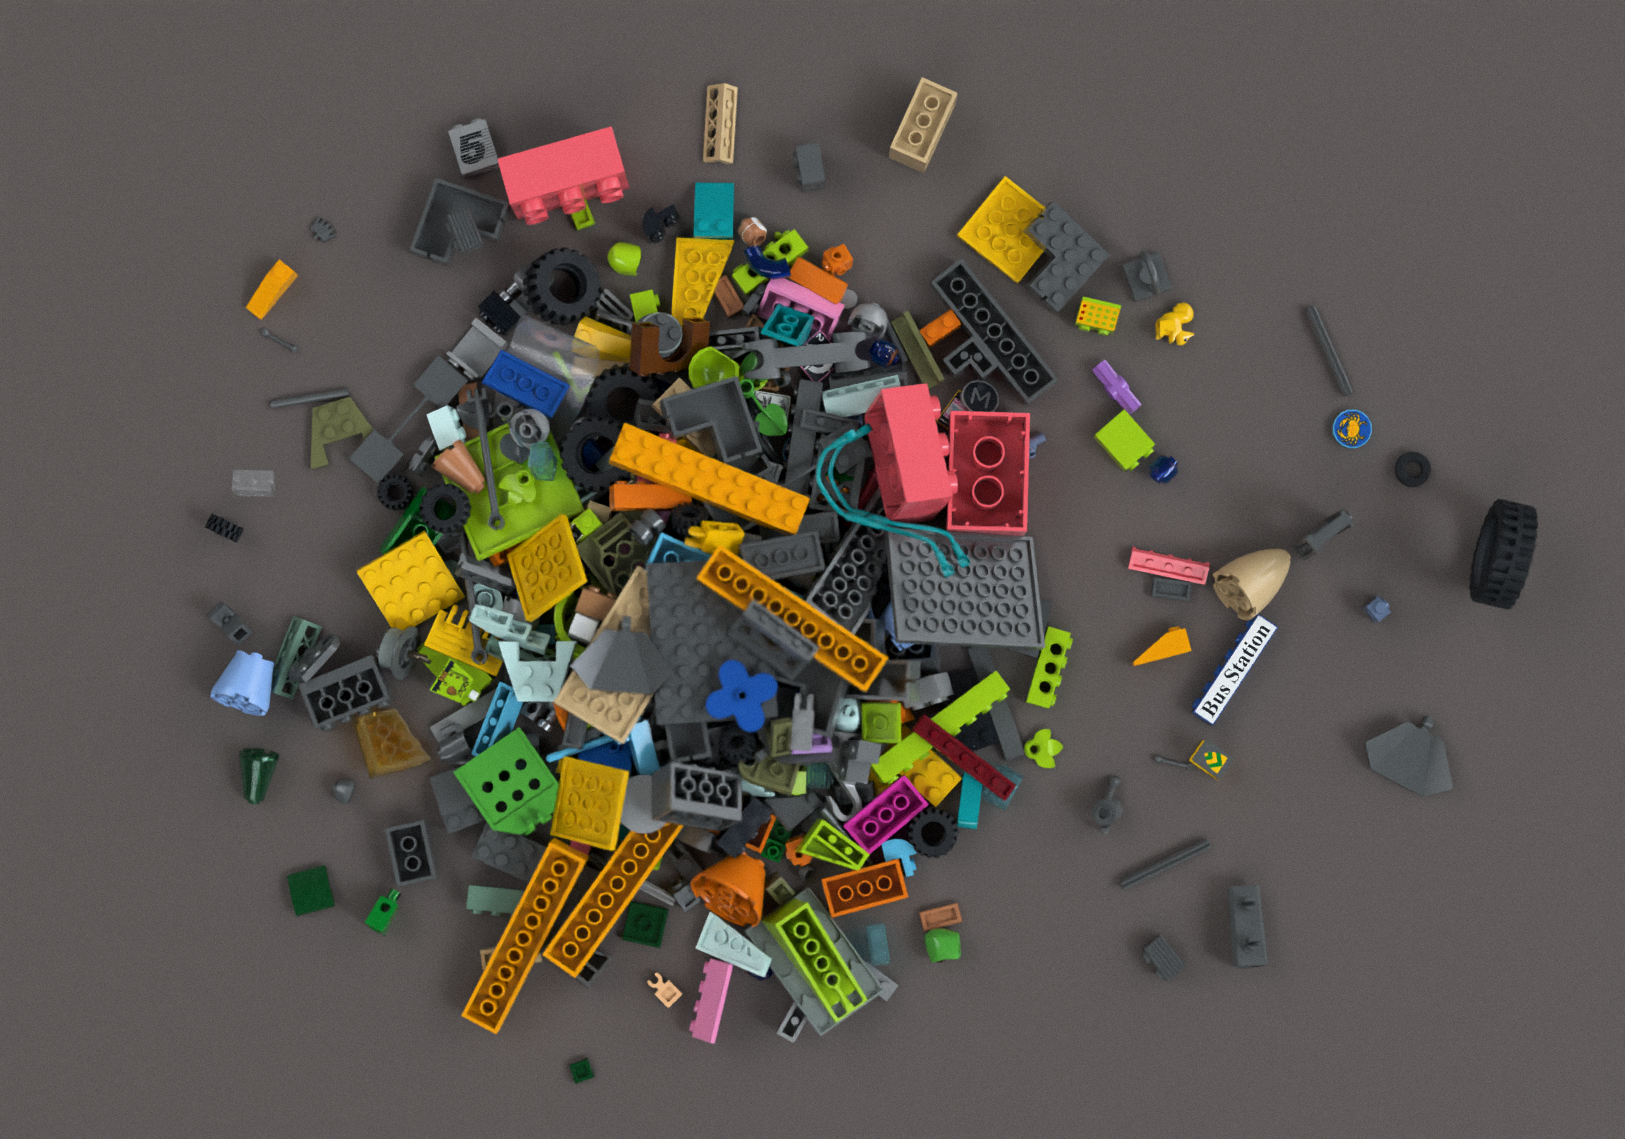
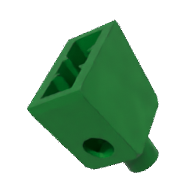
[365,888,401,936]

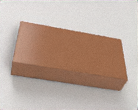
[714,275,744,318]
[919,903,962,932]

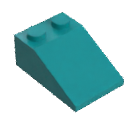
[694,183,734,240]
[761,304,815,346]

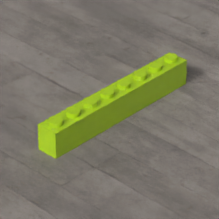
[870,671,1010,784]

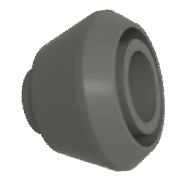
[332,779,356,804]

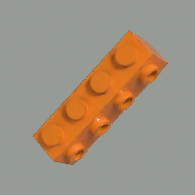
[609,481,692,511]

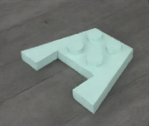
[498,641,577,701]

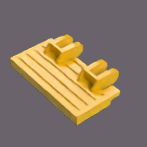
[424,605,505,677]

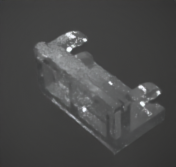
[232,469,275,497]

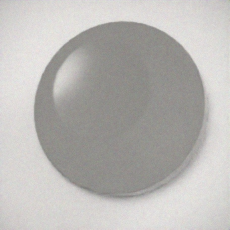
[620,775,666,833]

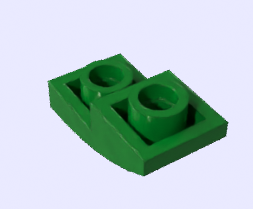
[761,818,793,863]

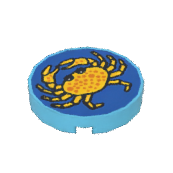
[1332,410,1372,449]

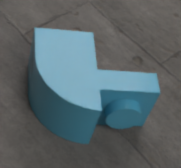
[881,839,916,877]

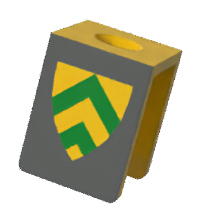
[1189,740,1234,780]

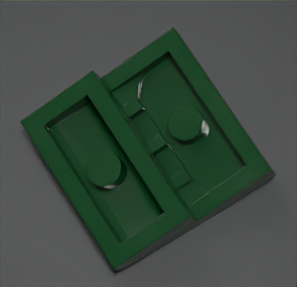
[287,865,335,917]

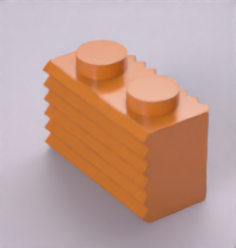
[919,309,961,349]

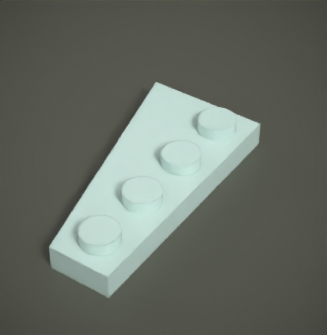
[696,912,772,977]

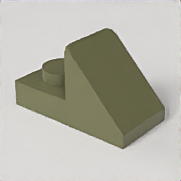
[765,717,793,757]
[765,871,796,905]

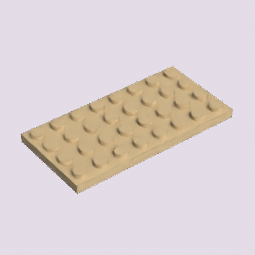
[554,566,654,745]

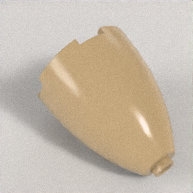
[1213,548,1291,621]

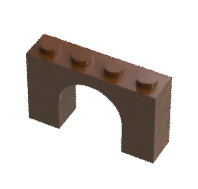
[629,317,710,376]

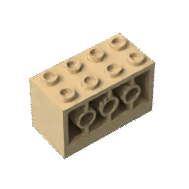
[889,77,958,173]

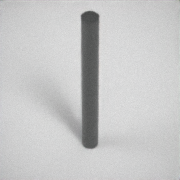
[270,388,349,408]
[819,806,874,866]

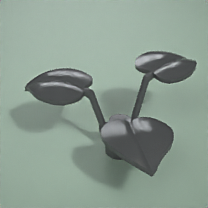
[456,401,532,464]

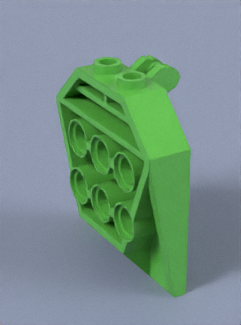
[453,727,559,836]

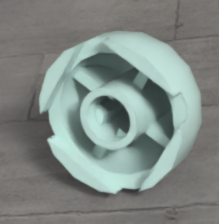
[834,698,862,733]

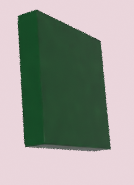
[622,901,669,948]

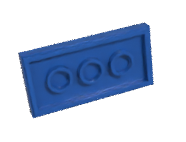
[482,350,570,420]

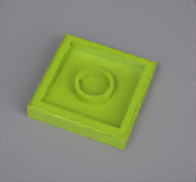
[861,702,901,743]

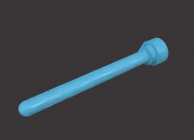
[546,735,615,762]

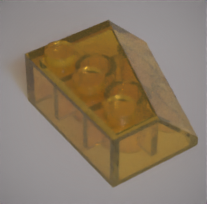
[353,708,431,779]

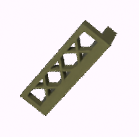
[891,311,944,390]

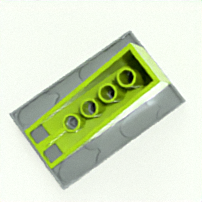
[744,886,885,1036]

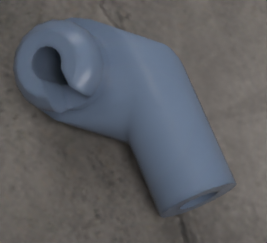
[1029,432,1046,459]

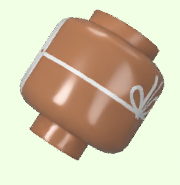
[738,217,767,246]

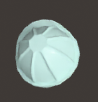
[474,583,503,611]

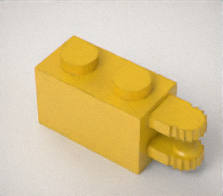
[684,521,745,554]

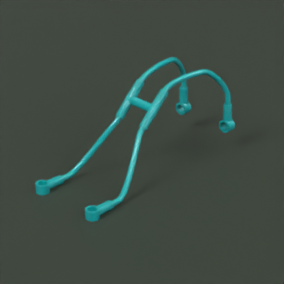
[816,424,971,577]

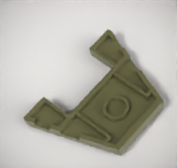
[311,397,374,470]

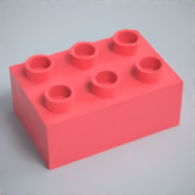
[497,126,629,225]
[863,383,958,526]
[945,411,1030,536]

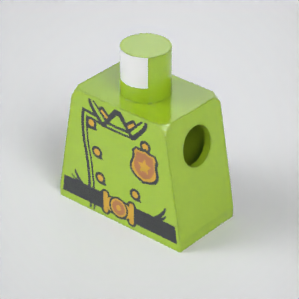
[430,658,481,703]

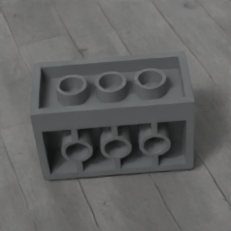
[298,655,395,732]
[651,761,742,831]

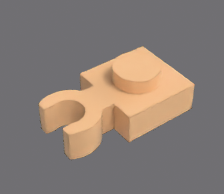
[647,972,683,1008]

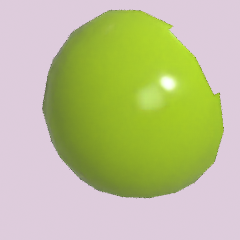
[689,347,739,388]

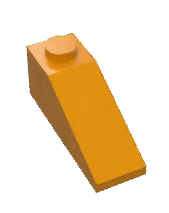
[246,259,298,320]
[1132,626,1192,667]

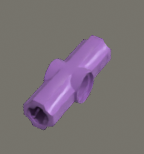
[1092,360,1142,415]

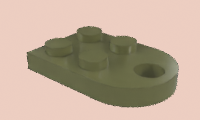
[738,745,800,796]

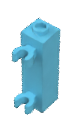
[615,716,659,779]

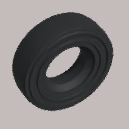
[1395,452,1431,487]

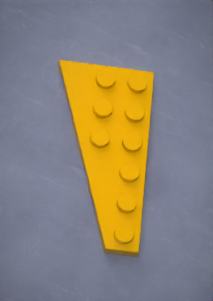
[671,237,735,326]

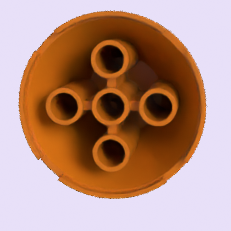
[690,852,766,927]

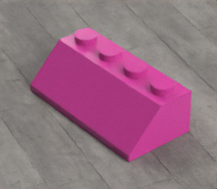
[843,774,929,854]

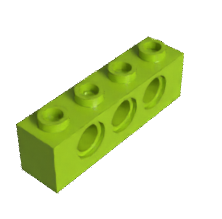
[732,229,808,296]
[1025,626,1073,709]

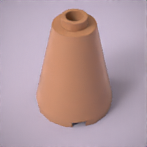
[432,439,486,494]

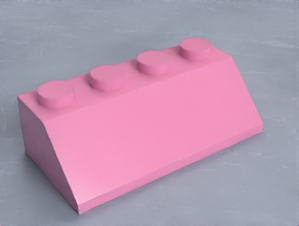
[756,274,845,341]
[689,958,733,1044]

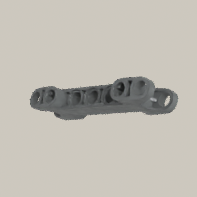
[741,332,871,380]

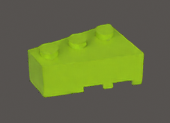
[795,819,870,871]

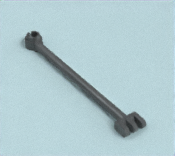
[466,387,505,531]
[452,526,488,665]

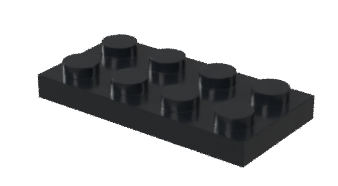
[943,668,1000,752]

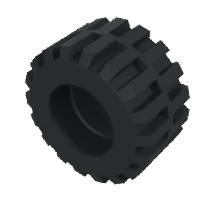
[419,483,471,534]
[908,806,958,858]

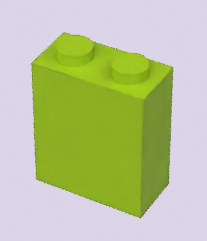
[1093,409,1155,472]

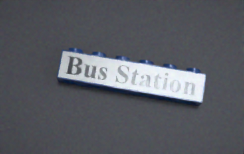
[1191,614,1278,726]

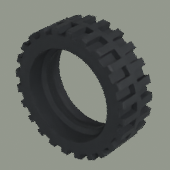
[1469,499,1538,610]

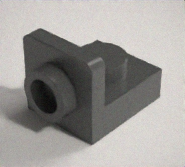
[667,877,701,912]

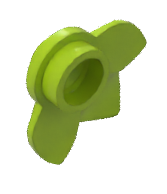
[499,470,536,506]
[1024,729,1063,768]

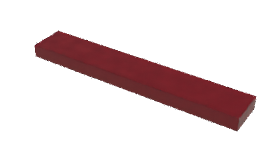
[912,714,1017,801]

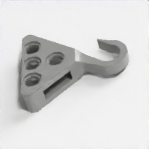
[825,732,889,822]

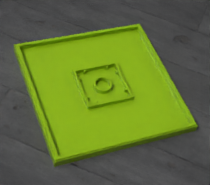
[435,422,585,561]

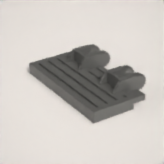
[759,510,840,560]

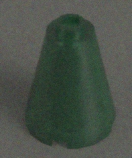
[239,748,280,804]

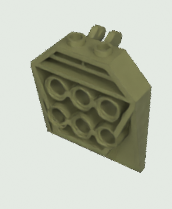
[576,511,663,596]

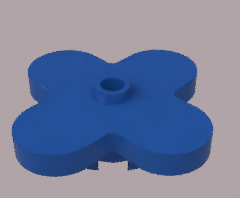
[705,660,777,732]
[579,741,634,778]

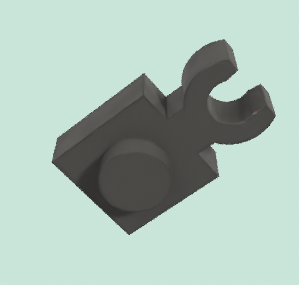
[742,284,766,318]

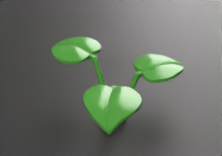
[739,352,788,436]

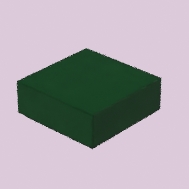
[569,1058,595,1084]

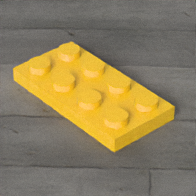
[880,724,963,807]

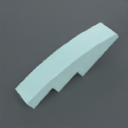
[469,604,551,655]

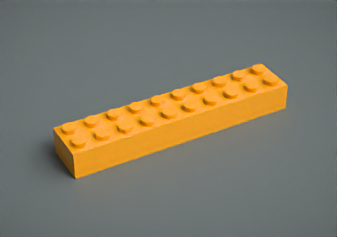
[608,423,810,536]
[697,545,888,693]
[542,822,684,978]
[461,838,589,1034]

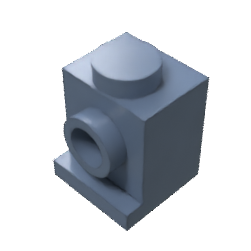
[1362,596,1391,623]

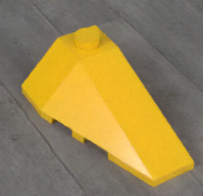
[571,316,631,363]

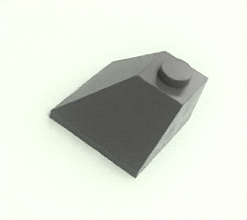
[763,787,823,832]

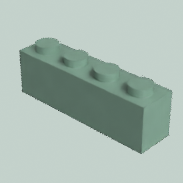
[466,885,525,917]

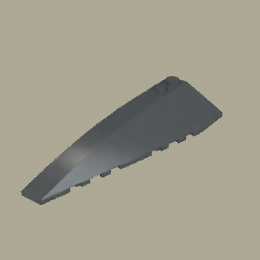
[801,487,896,635]
[430,752,579,834]

